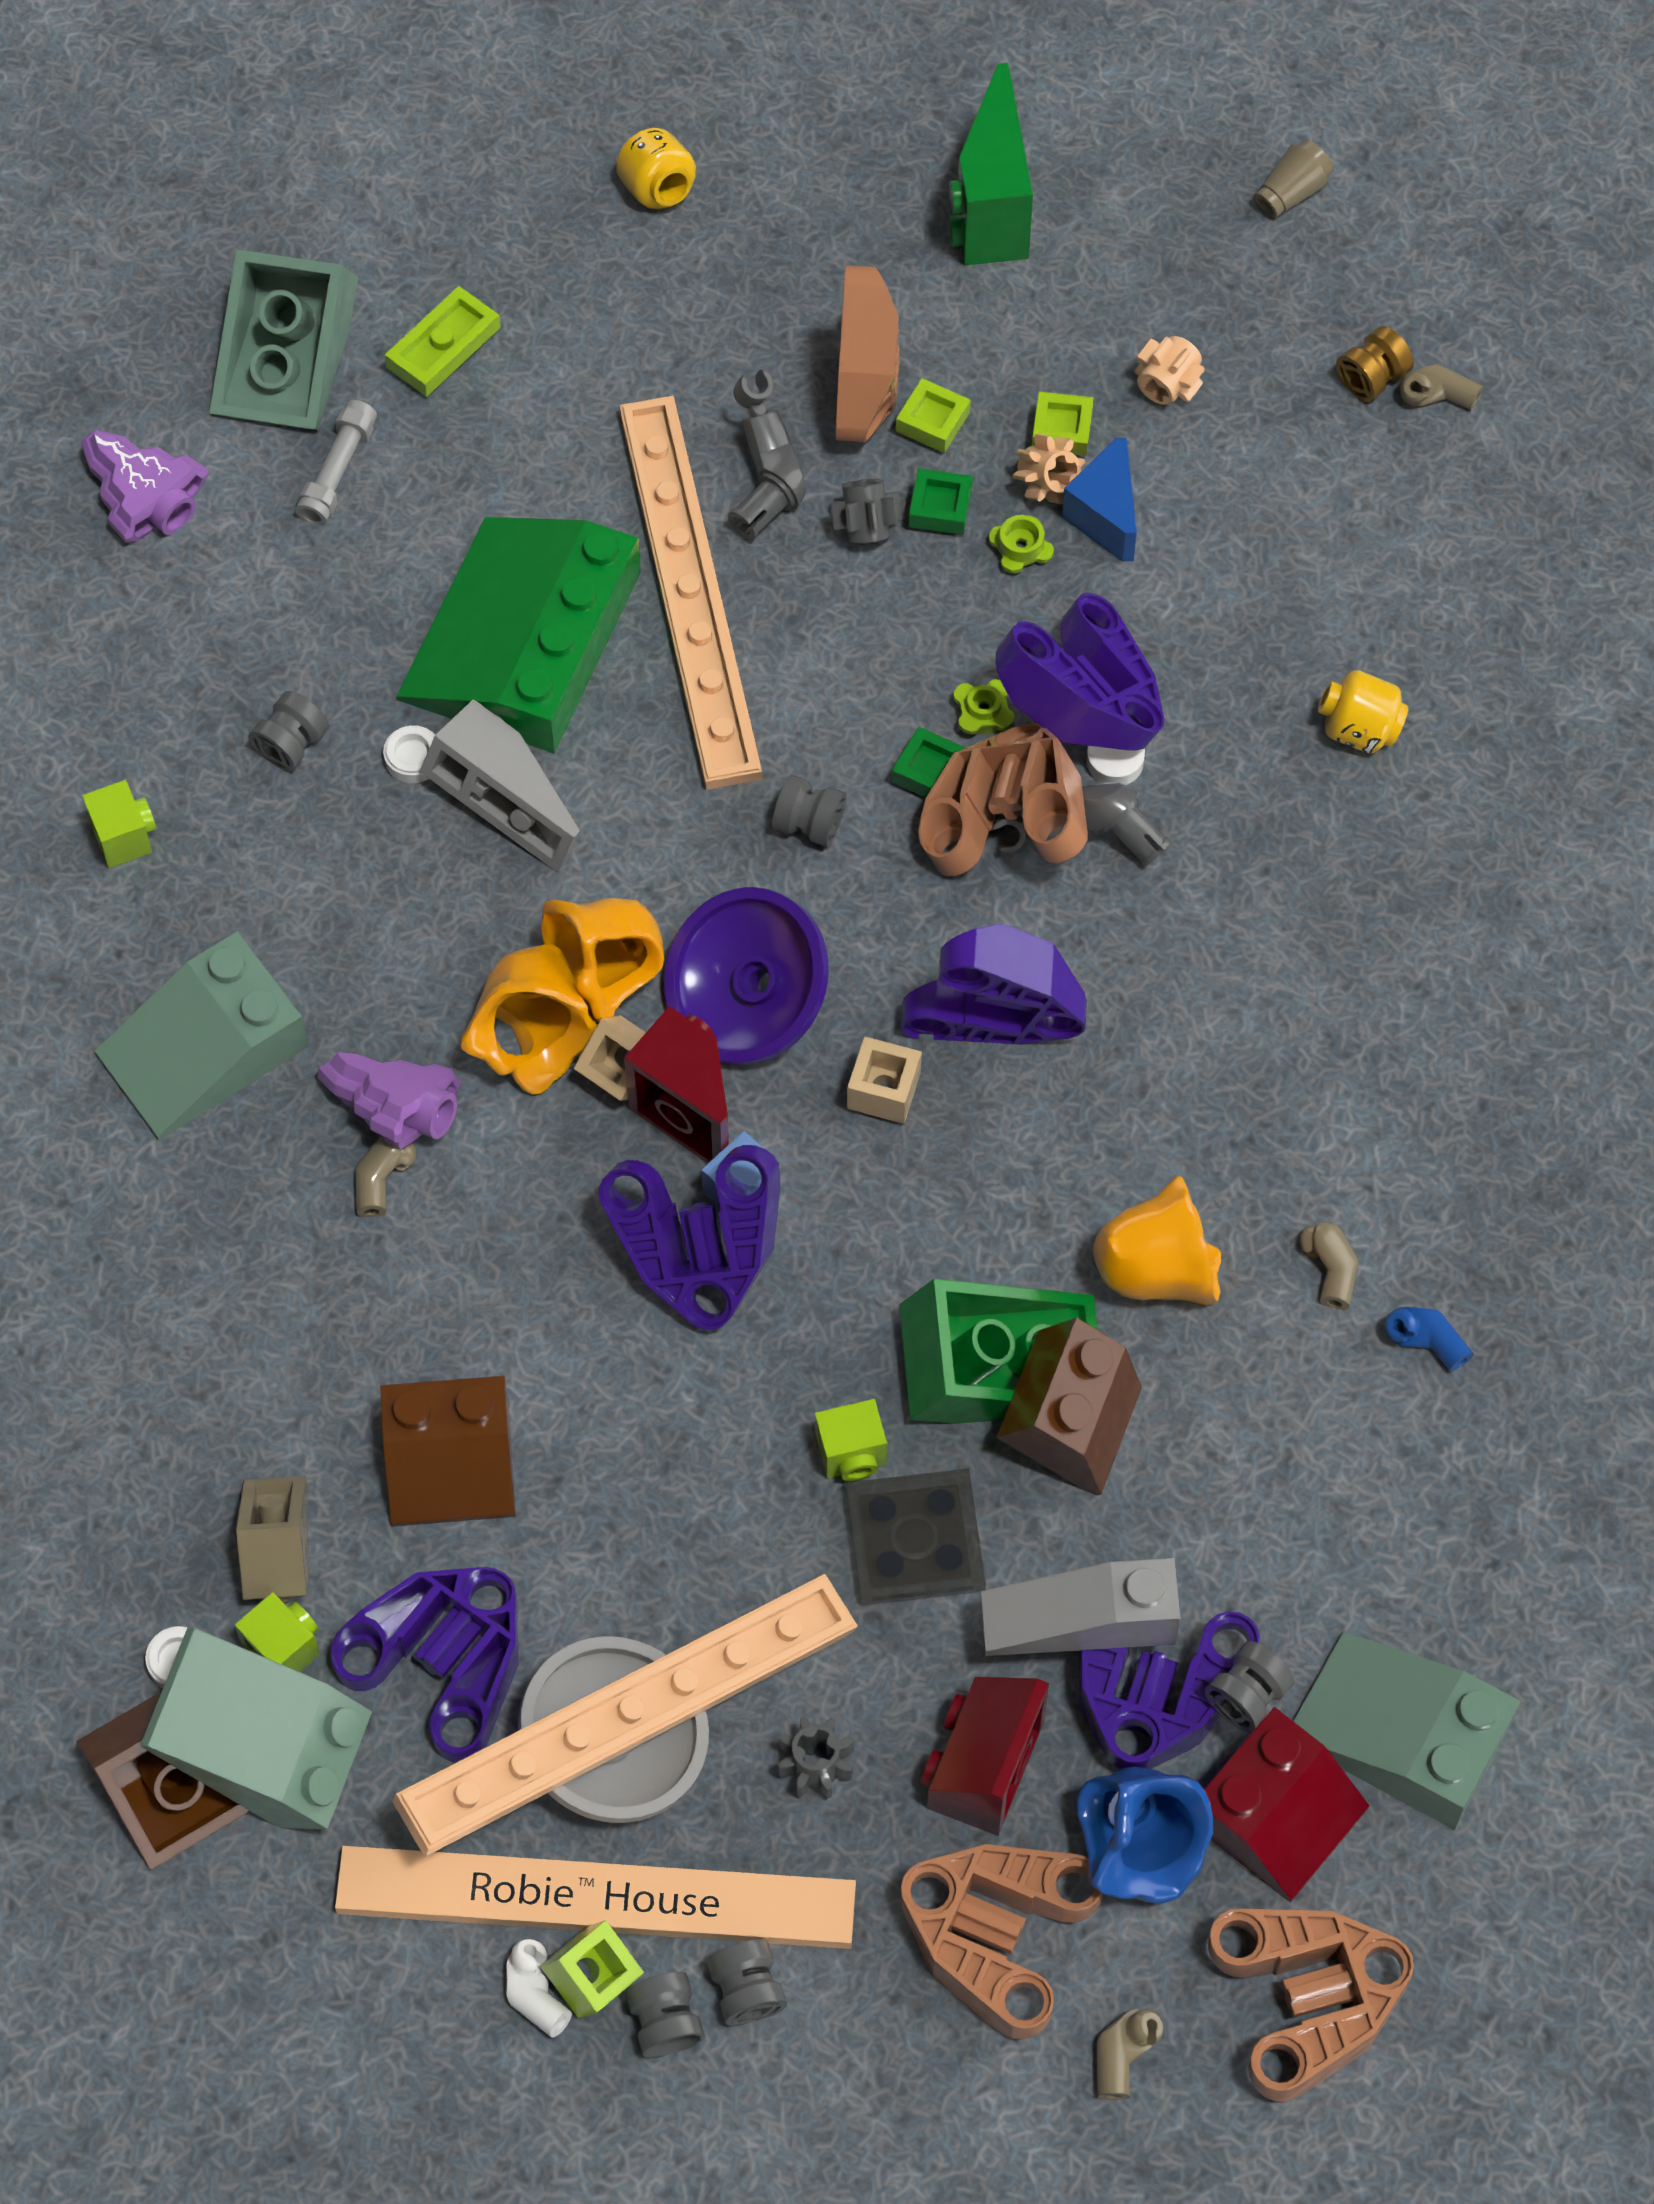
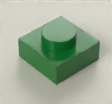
[909,468,973,535]
[892,726,966,797]

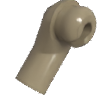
[1400,364,1484,410]
[355,1136,416,1217]

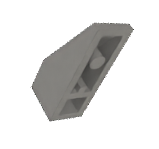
[420,699,580,873]
[980,1558,1181,1656]

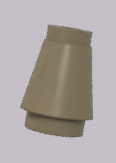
[1254,140,1334,219]

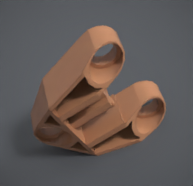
[836,265,900,443]
[918,723,1088,876]
[900,1844,1103,2040]
[1208,1909,1414,2102]

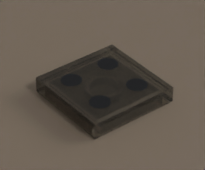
[846,1468,986,1606]

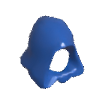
[1077,1767,1213,1904]

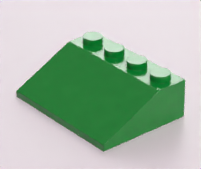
[396,517,641,754]

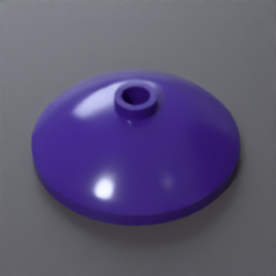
[664,887,829,1064]

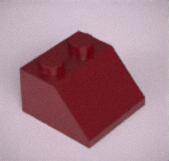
[624,1006,729,1163]
[920,1677,1049,1836]
[1204,1707,1370,1903]

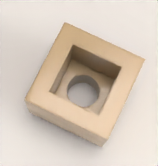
[573,1015,646,1101]
[847,1036,922,1124]

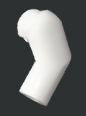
[506,1939,572,2038]

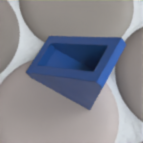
[1062,438,1137,562]

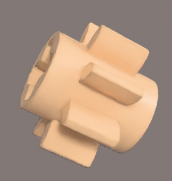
[1135,336,1205,405]
[1013,433,1086,504]

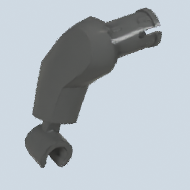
[728,369,806,540]
[992,782,1171,867]

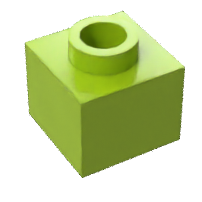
[82,779,157,868]
[815,1399,887,1481]
[234,1592,320,1672]
[540,1920,644,2018]

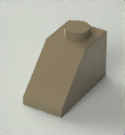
[236,1475,309,1603]

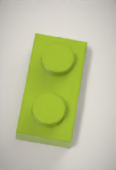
[384,286,501,397]

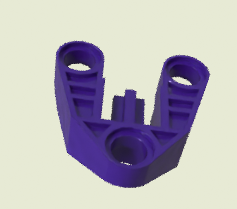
[995,593,1165,751]
[901,923,1087,1045]
[599,1145,780,1330]
[331,1567,519,1763]
[1079,1611,1260,1769]

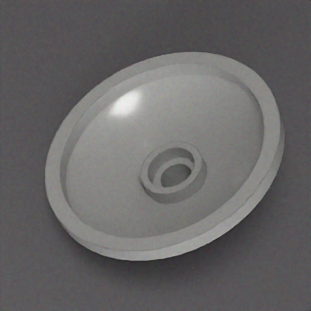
[518,1636,709,1823]

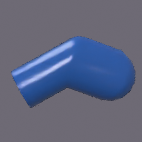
[1384,1307,1474,1372]

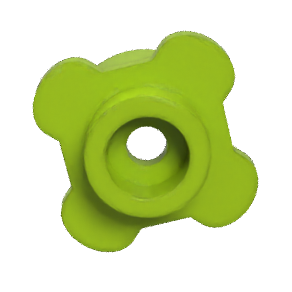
[989,515,1054,573]
[953,679,1015,735]

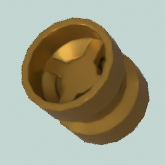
[1336,326,1414,403]

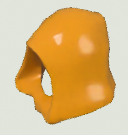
[541,898,664,1023]
[460,944,598,1095]
[1093,1175,1221,1305]

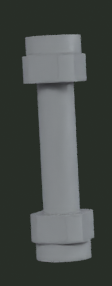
[295,400,377,526]

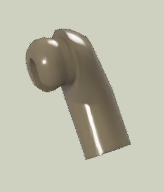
[1300,1221,1359,1310]
[1097,2009,1164,2100]

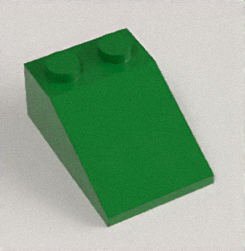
[948,63,1033,266]
[899,1279,1098,1424]

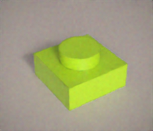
[896,378,971,453]
[1032,391,1094,456]

